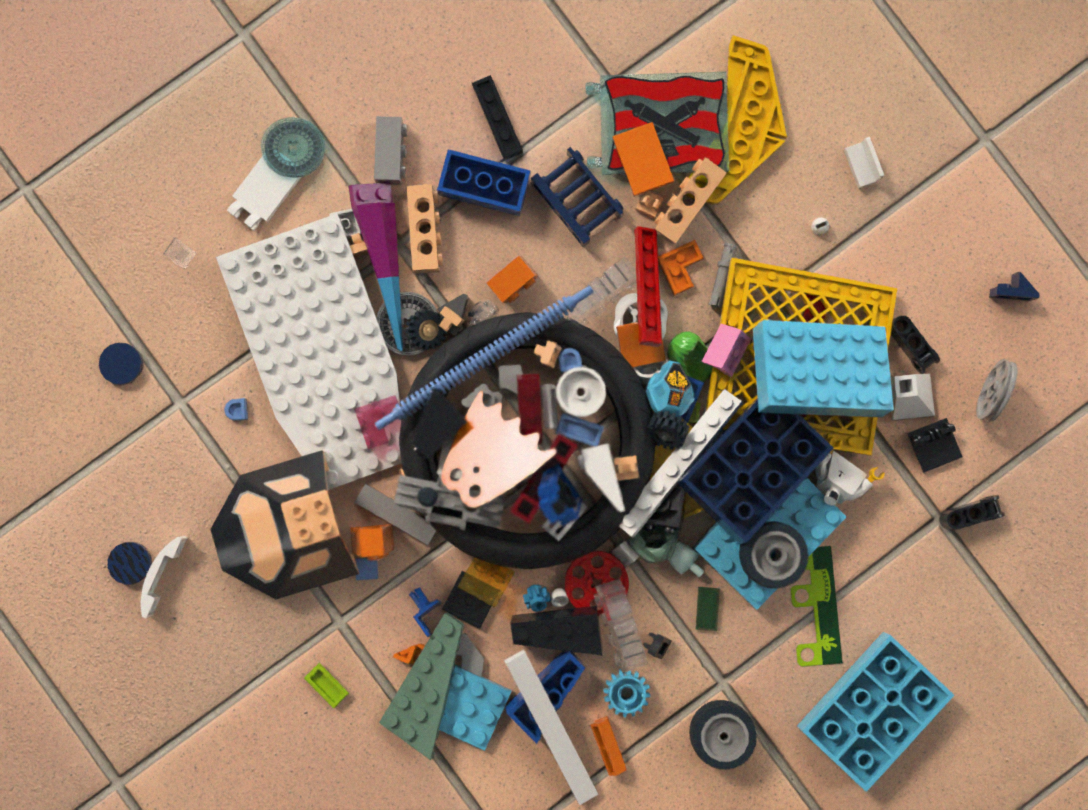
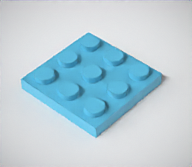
[439,664,512,751]

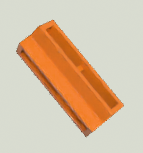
[590,716,627,776]

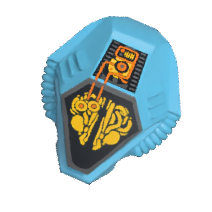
[646,360,695,417]

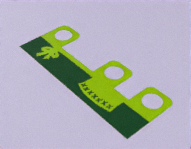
[791,546,842,666]

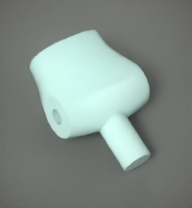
[668,540,704,577]

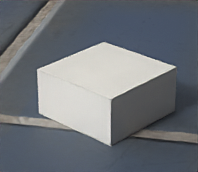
[329,209,362,239]

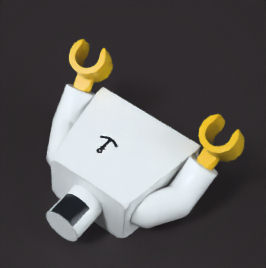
[815,437,885,505]

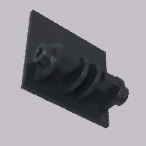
[907,418,963,473]

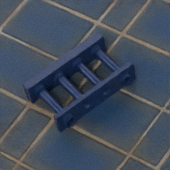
[531,147,624,247]

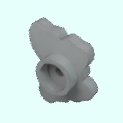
[462,384,502,409]

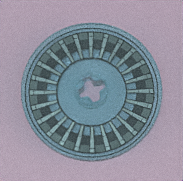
[261,117,325,178]

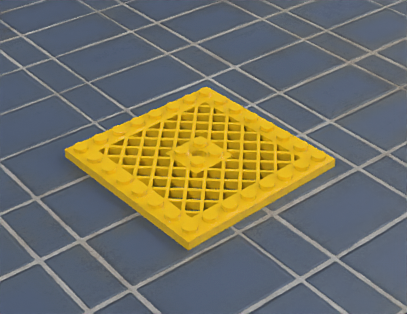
[705,258,898,456]

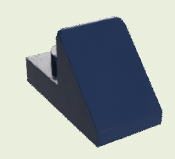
[989,272,1040,301]

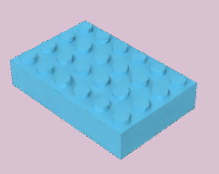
[753,320,894,417]
[692,478,847,610]
[797,632,954,792]

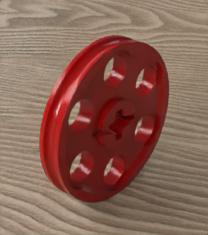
[564,550,629,616]

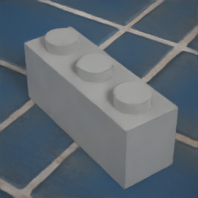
[374,116,407,185]

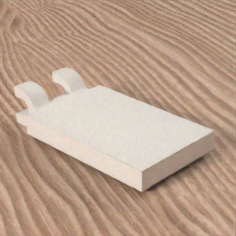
[227,148,305,231]

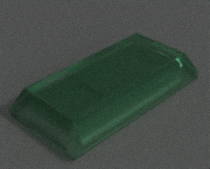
[695,587,720,631]

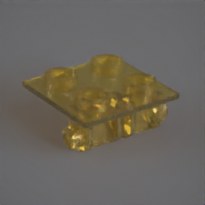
[458,557,515,608]

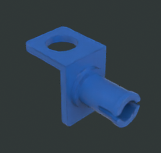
[409,587,442,637]

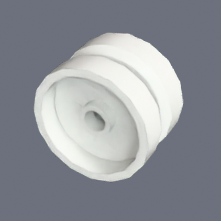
[556,367,606,418]

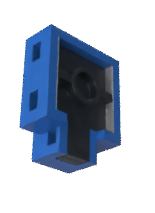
[538,464,582,526]

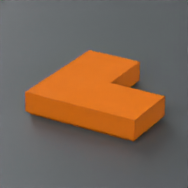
[658,240,704,296]
[616,322,666,367]

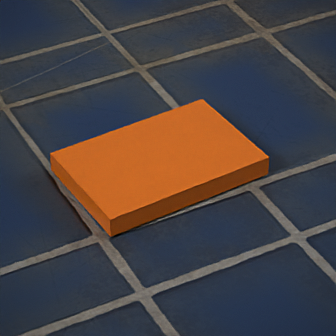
[612,122,674,196]

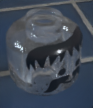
[468,300,499,326]

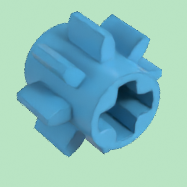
[523,585,551,612]

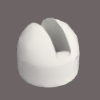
[811,218,829,235]
[551,588,569,607]

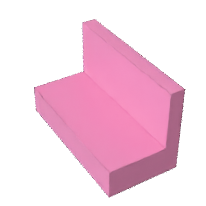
[702,324,751,377]

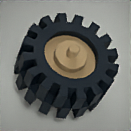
[406,310,447,350]

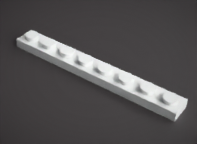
[619,389,742,538]

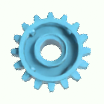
[603,668,651,717]

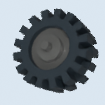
[647,411,689,450]

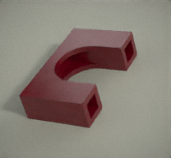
[510,433,578,524]

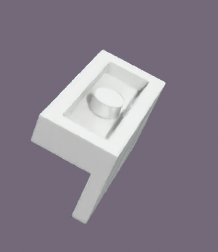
[844,137,884,189]

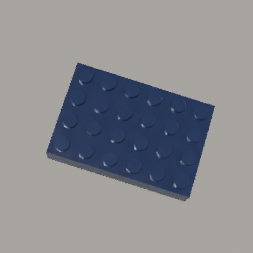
[676,397,834,544]

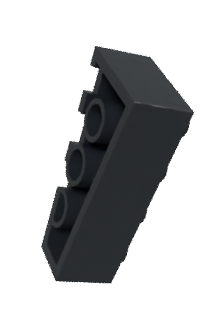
[510,606,603,655]

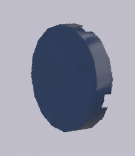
[99,342,143,385]

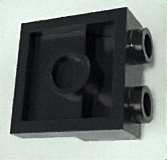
[641,480,686,534]

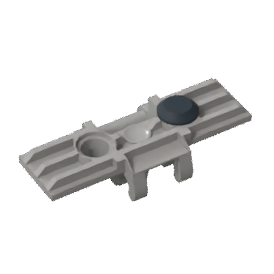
[393,475,506,530]

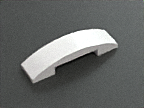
[141,536,188,618]

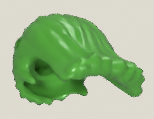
[667,331,713,382]

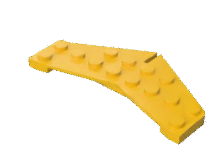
[684,35,787,205]

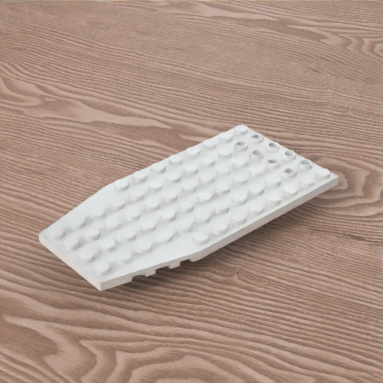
[216,214,401,490]

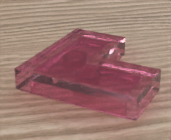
[354,395,399,449]

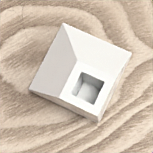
[890,374,935,420]

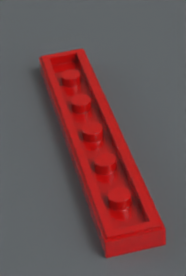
[634,226,662,347]

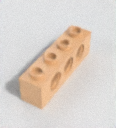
[654,157,727,243]
[407,184,443,274]

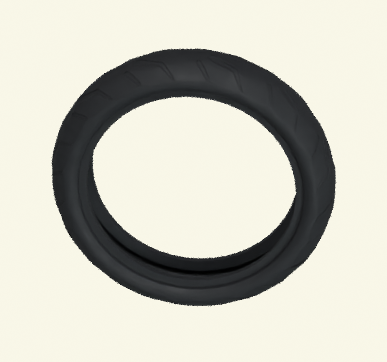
[399,312,656,569]

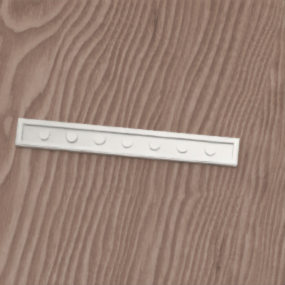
[504,650,598,805]

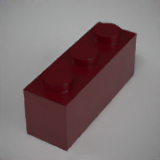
[516,374,543,445]

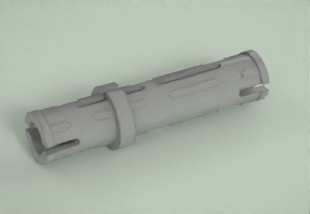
[708,243,738,308]

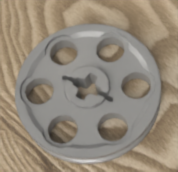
[976,359,1018,422]

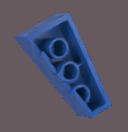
[505,651,585,744]

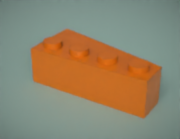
[350,524,394,561]

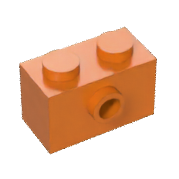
[487,256,538,303]

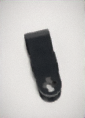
[891,316,940,374]
[939,495,1005,530]

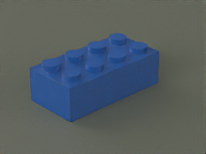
[437,149,531,217]

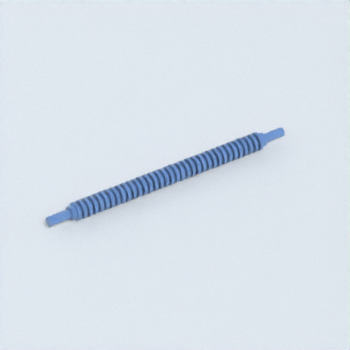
[375,286,594,431]

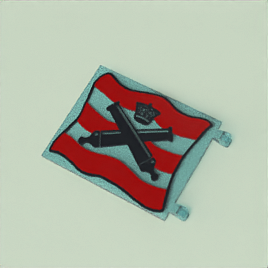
[586,71,729,175]

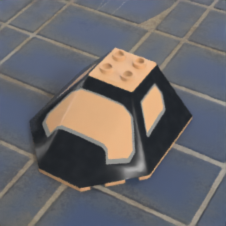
[210,450,359,600]

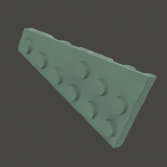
[379,613,465,760]

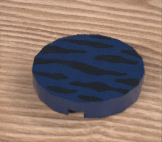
[108,542,152,585]

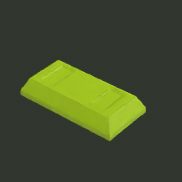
[304,663,349,709]

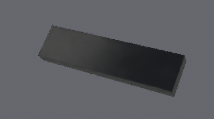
[472,75,523,161]

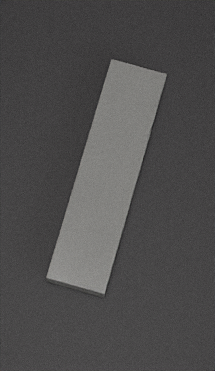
[355,484,436,545]

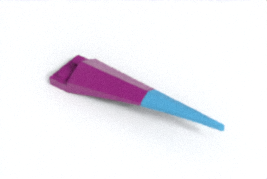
[348,183,403,351]

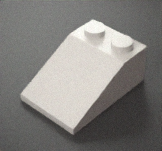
[577,444,624,512]

